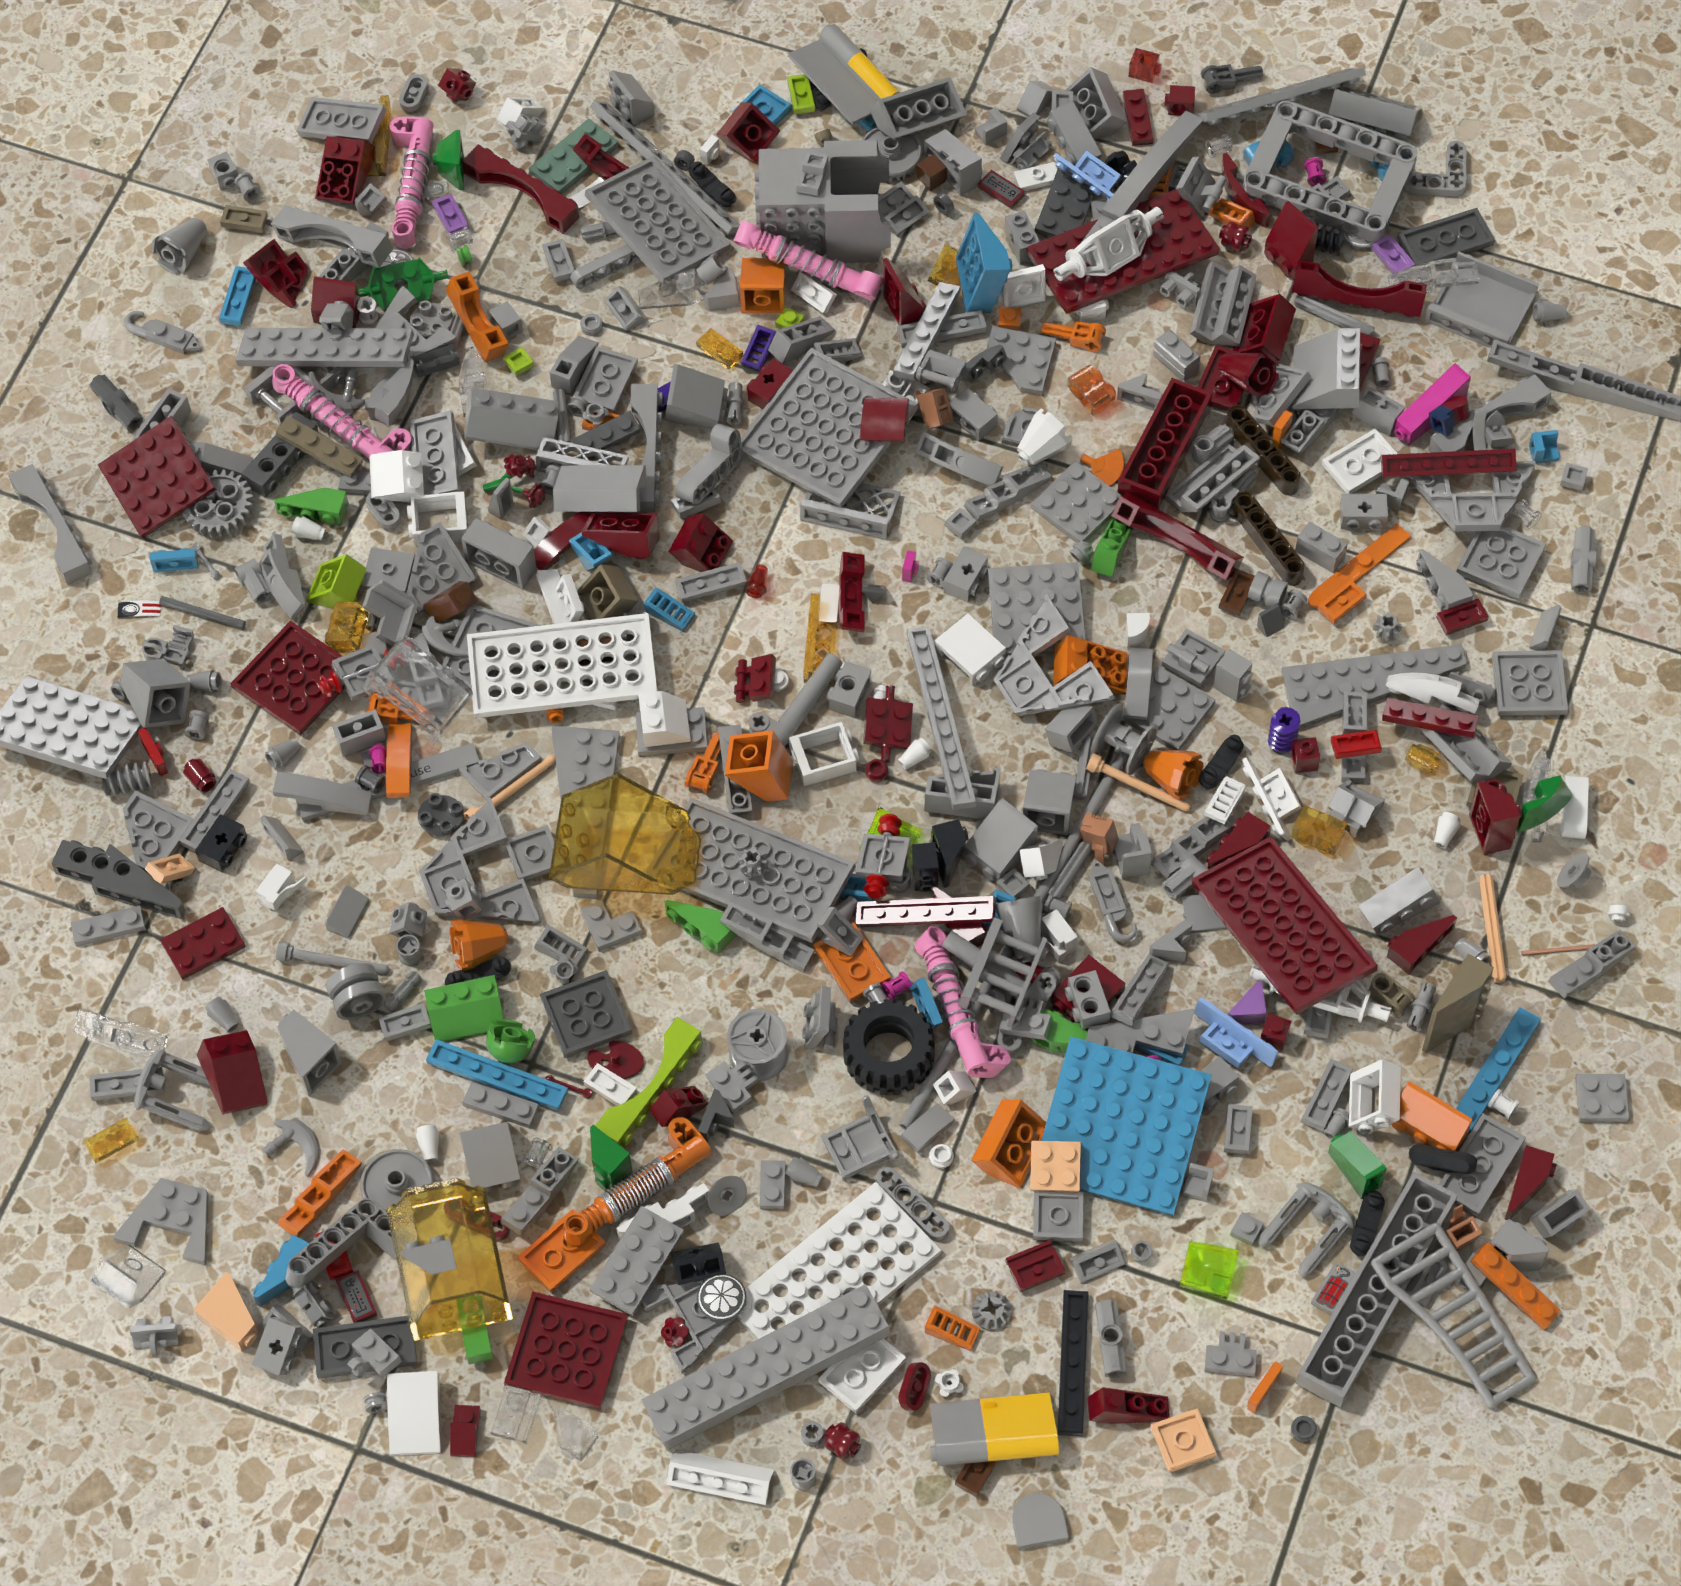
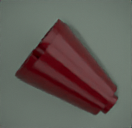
[1218,353,1279,397]

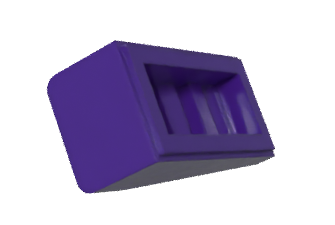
[740,324,776,371]

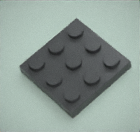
[540,970,632,1058]

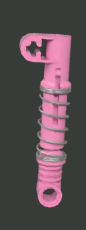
[389,117,434,249]
[733,221,884,302]
[272,364,411,459]
[915,926,1011,1078]

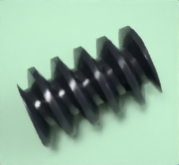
[1315,222,1344,256]

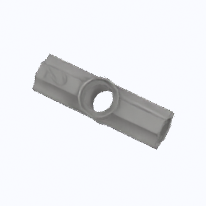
[1570,526,1596,594]
[1095,1299,1127,1378]

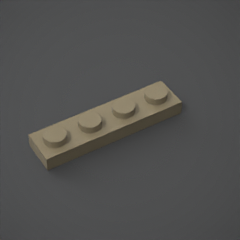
[276,416,363,478]

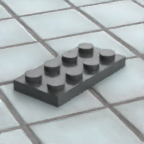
[1034,168,1094,238]
[1397,208,1495,270]
[313,1315,417,1379]

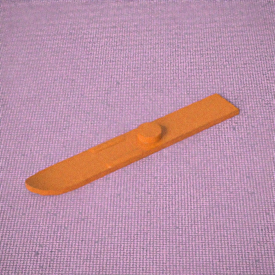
[1308,523,1411,608]

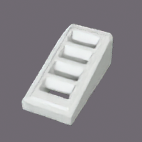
[1204,776,1246,824]

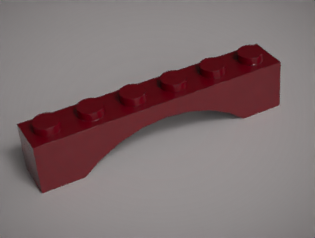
[462,144,579,234]
[1292,259,1427,317]
[1111,493,1244,580]

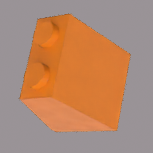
[740,257,786,313]
[725,730,793,802]

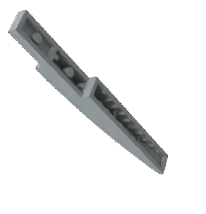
[1080,111,1204,244]
[1487,339,1681,421]

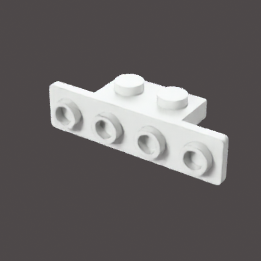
[536,569,584,646]
[1242,757,1302,841]

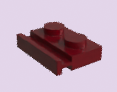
[1005,1240,1066,1293]

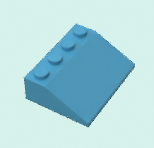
[955,213,1012,313]

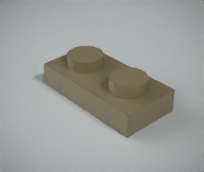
[220,205,268,233]

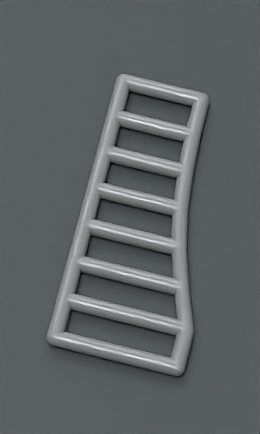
[1371,1223,1536,1408]

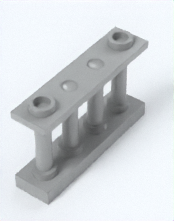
[244,366,347,426]
[958,917,1049,1028]

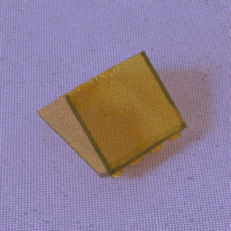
[549,773,701,895]
[387,1178,513,1341]

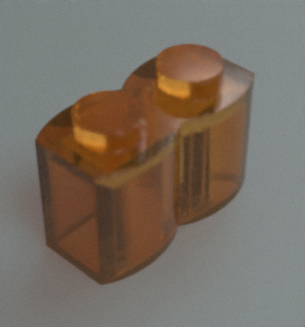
[1067,365,1116,416]

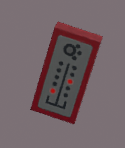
[978,170,1025,209]
[335,1270,377,1323]

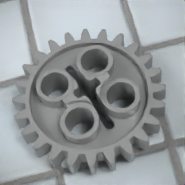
[183,470,255,537]

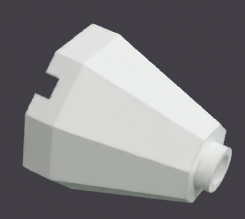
[1017,409,1073,465]

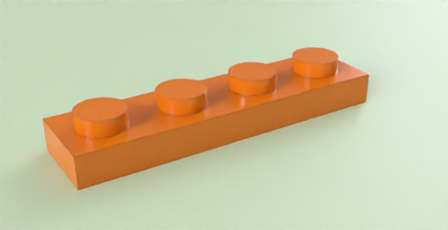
[1470,1242,1561,1330]

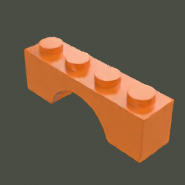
[446,271,508,363]

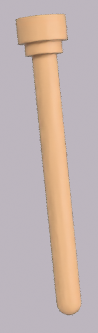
[1086,753,1191,812]
[464,755,556,822]

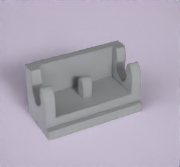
[1352,386,1405,436]

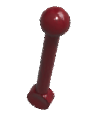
[545,1075,592,1099]

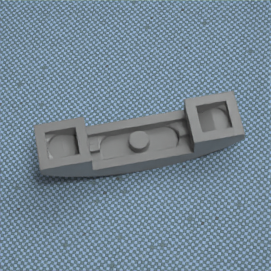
[1124,647,1153,720]

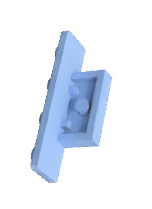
[1053,150,1121,202]
[1194,997,1278,1068]

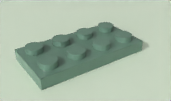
[529,118,619,194]

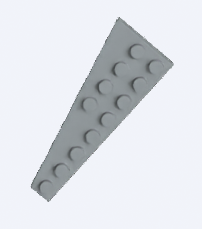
[1281,644,1467,729]
[552,726,620,899]

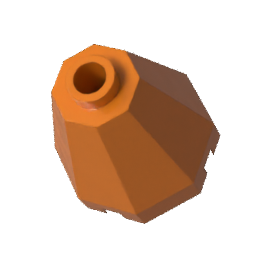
[1143,749,1204,800]
[449,919,509,971]

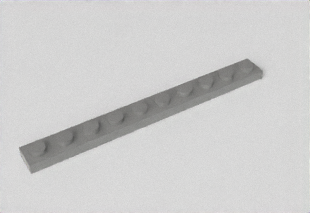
[590,100,740,235]
[907,626,976,810]

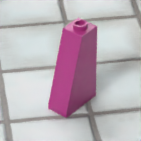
[1393,363,1471,445]

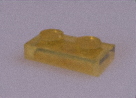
[696,328,743,369]
[83,1117,139,1164]

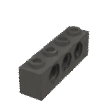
[241,412,319,498]

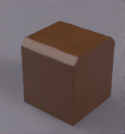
[917,154,947,191]

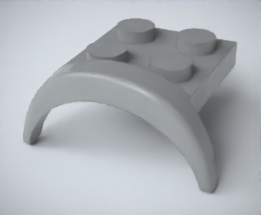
[821,1096,899,1180]

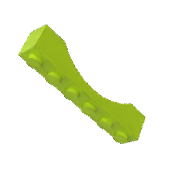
[595,1017,703,1147]

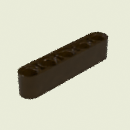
[1226,405,1301,495]
[1233,491,1304,586]

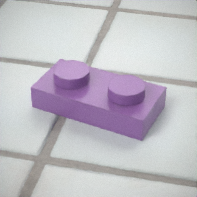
[432,194,469,237]
[1372,235,1415,278]

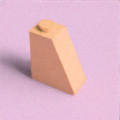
[193,1272,258,1351]

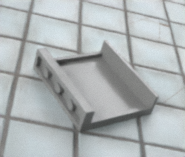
[1425,252,1539,348]

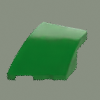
[1517,775,1573,833]

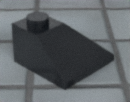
[930,819,969,888]

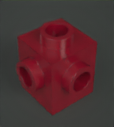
[438,68,476,101]

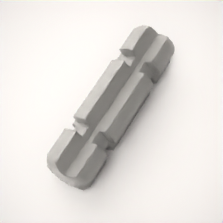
[384,971,422,1012]

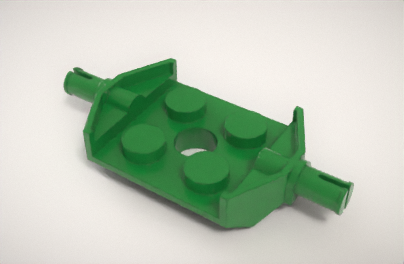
[358,257,449,311]

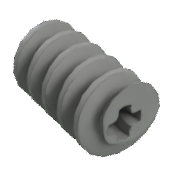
[102,761,153,797]

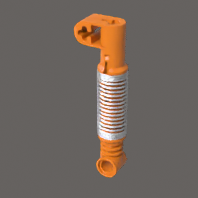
[564,1117,712,1246]

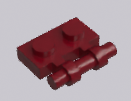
[734,654,776,703]

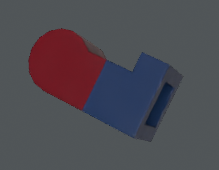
[1429,396,1470,436]

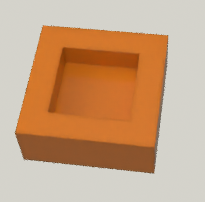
[998,307,1021,331]

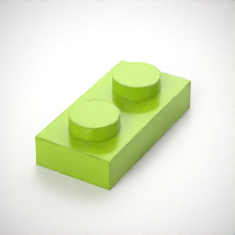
[787,74,815,115]

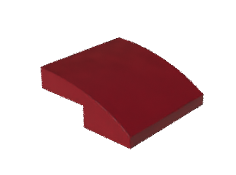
[860,398,909,442]

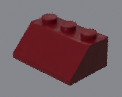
[1233,294,1296,361]
[1469,781,1522,855]

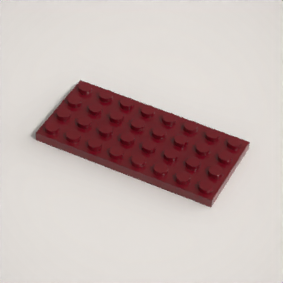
[1026,189,1220,314]
[1192,837,1377,1015]

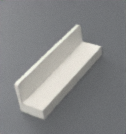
[667,1450,774,1505]

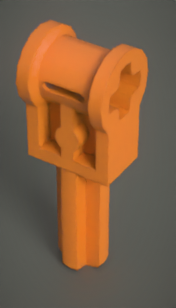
[1041,321,1106,352]
[365,693,433,724]
[685,732,721,794]

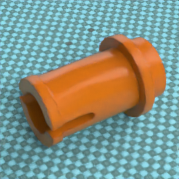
[546,708,564,723]

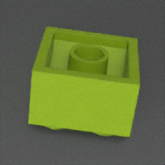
[306,554,367,610]

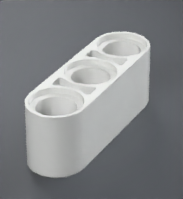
[1561,775,1589,839]

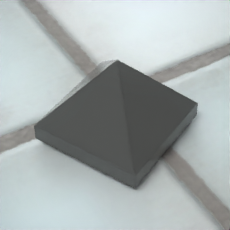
[862,584,886,604]

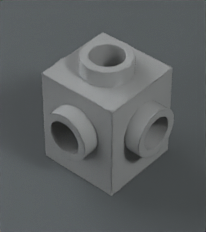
[445,878,483,920]
[389,902,427,939]

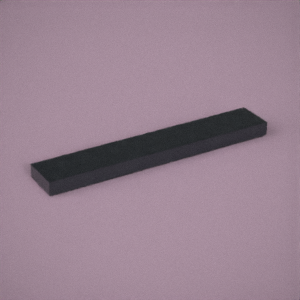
[1057,1290,1088,1437]

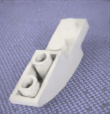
[1386,673,1479,714]
[616,1183,709,1239]

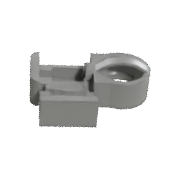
[142,625,194,670]

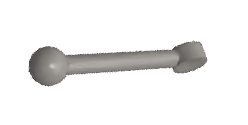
[192,543,220,579]

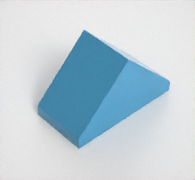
[569,532,612,570]

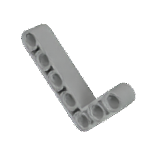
[285,1198,415,1288]

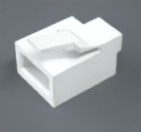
[255,863,307,911]
[1041,909,1077,963]

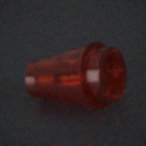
[745,564,768,598]

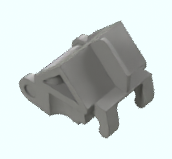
[916,349,966,393]
[1327,779,1385,838]

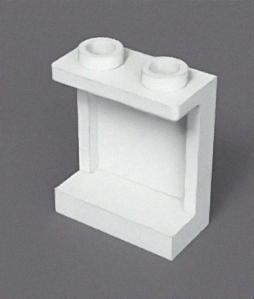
[935,614,1006,686]

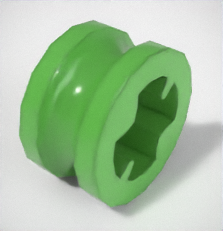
[456,245,472,266]

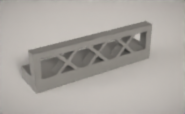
[536,437,629,473]

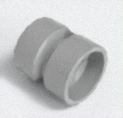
[1248,571,1288,607]

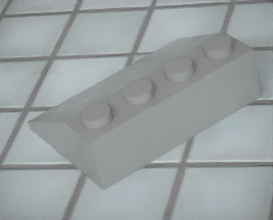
[1292,328,1361,409]

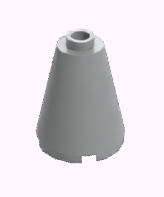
[151,218,207,274]
[995,896,1042,963]

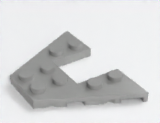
[1407,461,1536,532]
[993,595,1116,717]
[419,797,540,923]
[1085,1009,1195,1056]

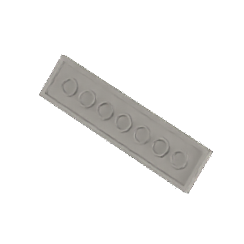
[1195,67,1366,125]
[236,328,414,367]

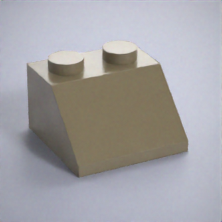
[577,564,638,620]

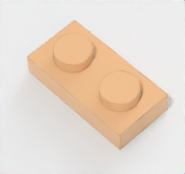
[145,853,195,884]

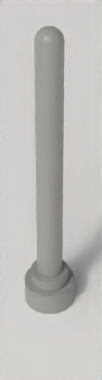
[276,941,390,974]

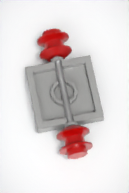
[318,644,407,701]
[855,814,911,899]

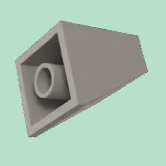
[665,364,728,428]
[120,659,191,728]
[1023,769,1076,835]
[964,798,1038,882]
[277,1010,342,1096]
[460,1122,520,1194]

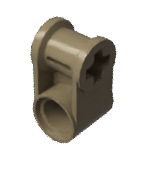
[1369,973,1416,1018]

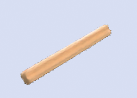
[1479,874,1506,983]

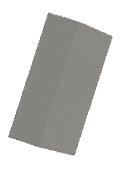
[1190,261,1257,346]
[1165,443,1260,512]
[553,465,646,512]
[1419,704,1513,782]

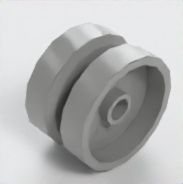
[325,963,386,1020]

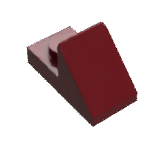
[450,1405,481,1457]

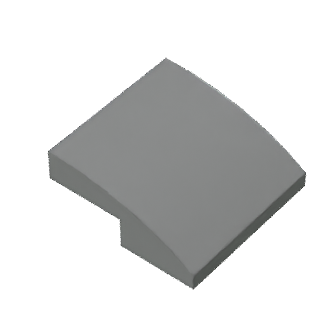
[878,181,930,236]

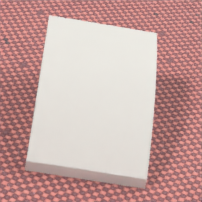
[387,1371,441,1456]

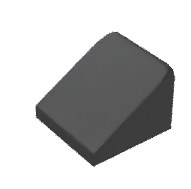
[1257,604,1284,637]

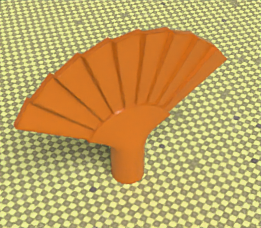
[1080,448,1124,486]

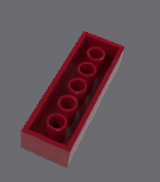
[1117,378,1212,509]

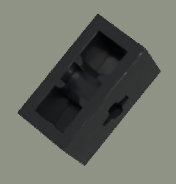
[195,814,247,872]
[912,842,938,892]
[671,1242,726,1285]

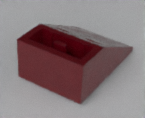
[315,136,375,204]

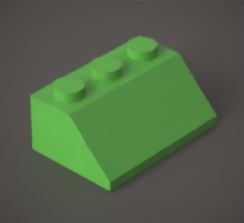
[424,975,504,1042]

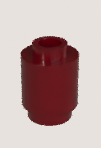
[183,759,217,793]

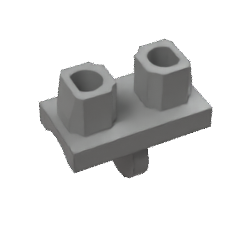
[505,114,545,149]
[1160,271,1201,308]
[130,1316,179,1355]

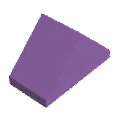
[1228,980,1266,1025]

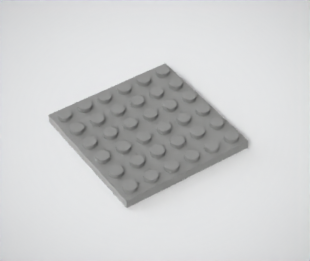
[741,348,918,507]

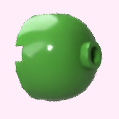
[486,1019,535,1064]

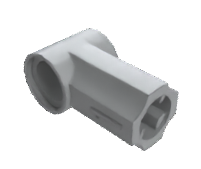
[1192,424,1234,465]
[234,558,272,604]
[1162,855,1209,900]

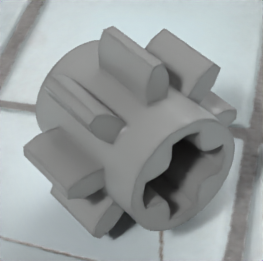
[1373,612,1402,642]
[738,847,768,878]

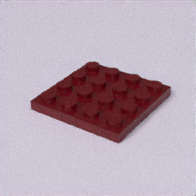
[98,416,217,538]
[230,620,345,735]
[504,1291,628,1410]

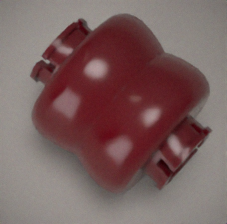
[1219,222,1252,252]
[823,1422,861,1460]

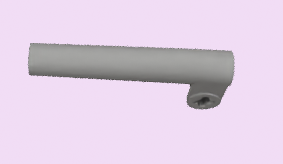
[749,653,843,747]
[941,931,1061,1008]

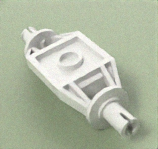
[1054,207,1164,281]
[1249,964,1391,1023]

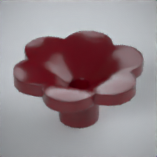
[661,1317,689,1347]

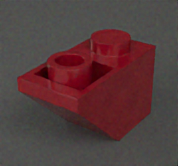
[649,1086,708,1127]

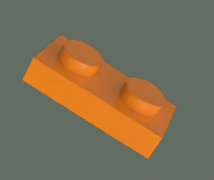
[1317,580,1367,624]

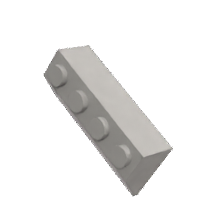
[870,77,967,140]
[1328,86,1422,138]
[465,388,558,452]

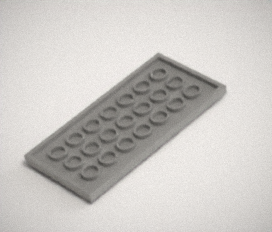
[646,797,856,943]

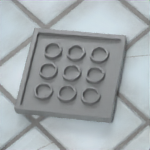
[988,562,1085,656]
[437,604,543,697]

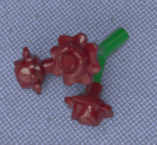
[483,453,546,508]

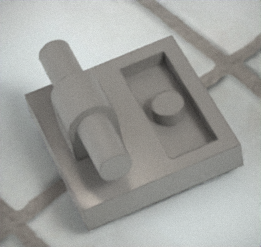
[1176,157,1227,218]
[1162,629,1225,688]
[802,986,837,1049]

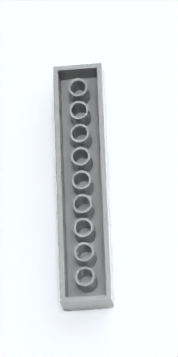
[1296,1172,1458,1408]
[641,1284,891,1451]

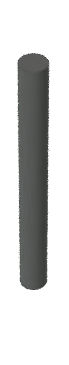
[159,596,246,629]

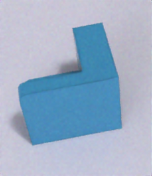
[1529,430,1560,463]

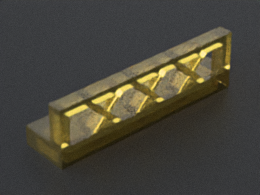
[368,95,391,176]
[803,593,838,685]

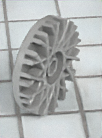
[862,127,922,183]
[360,1149,435,1221]

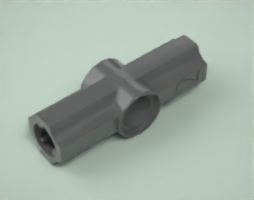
[89,374,143,431]

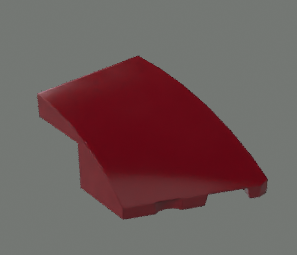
[243,239,309,308]

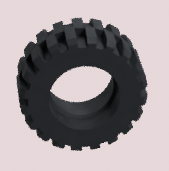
[843,999,935,1095]

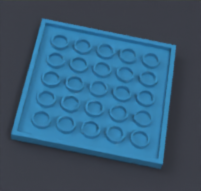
[1041,1037,1212,1216]

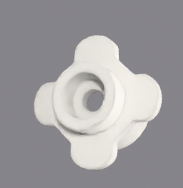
[935,1369,963,1397]

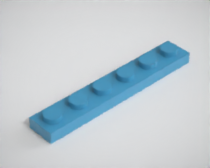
[1456,1007,1541,1134]
[426,1039,568,1112]

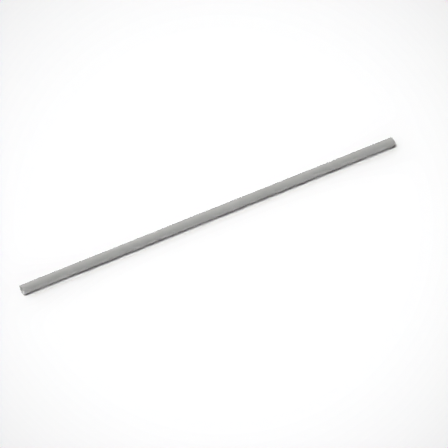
[899,752,1129,1130]

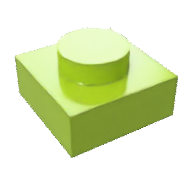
[775,307,805,329]
[504,347,534,377]

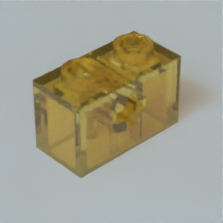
[324,602,369,653]
[1291,805,1347,856]

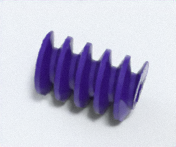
[1267,707,1301,753]

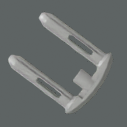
[134,1048,210,1131]
[1259,1182,1354,1277]

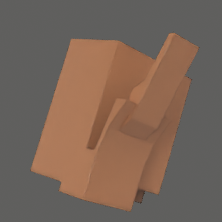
[913,387,954,429]
[1080,812,1119,865]
[1445,1204,1483,1251]

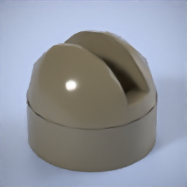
[814,129,833,147]

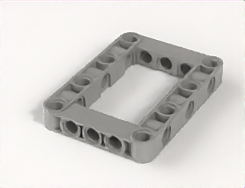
[1243,101,1418,242]

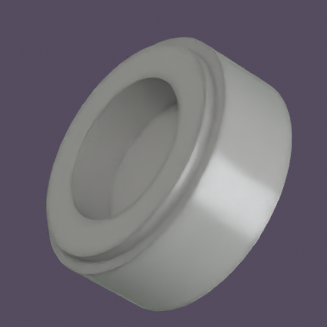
[580,314,602,336]

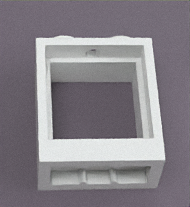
[407,491,468,546]
[789,722,859,787]
[1349,1059,1401,1134]

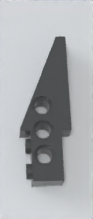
[51,840,186,919]

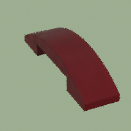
[573,134,629,180]
[1221,152,1270,227]
[534,512,592,570]
[838,552,865,633]

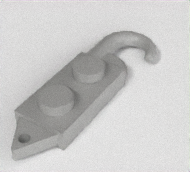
[124,311,201,354]
[1088,859,1137,942]

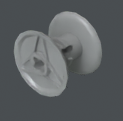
[1090,704,1158,775]
[727,1008,788,1081]

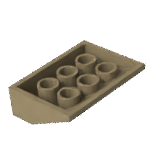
[1422,954,1494,1053]

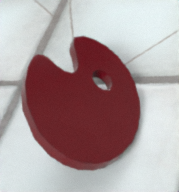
[587,1041,644,1079]

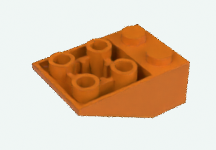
[1053,635,1127,694]

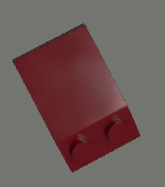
[1264,201,1318,280]
[883,258,926,326]
[581,512,660,559]
[197,1030,268,1115]

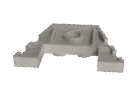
[375,286,458,360]
[113,1178,208,1265]
[641,1279,736,1374]

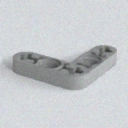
[1404,141,1466,197]

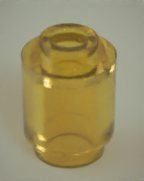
[1405,743,1442,774]

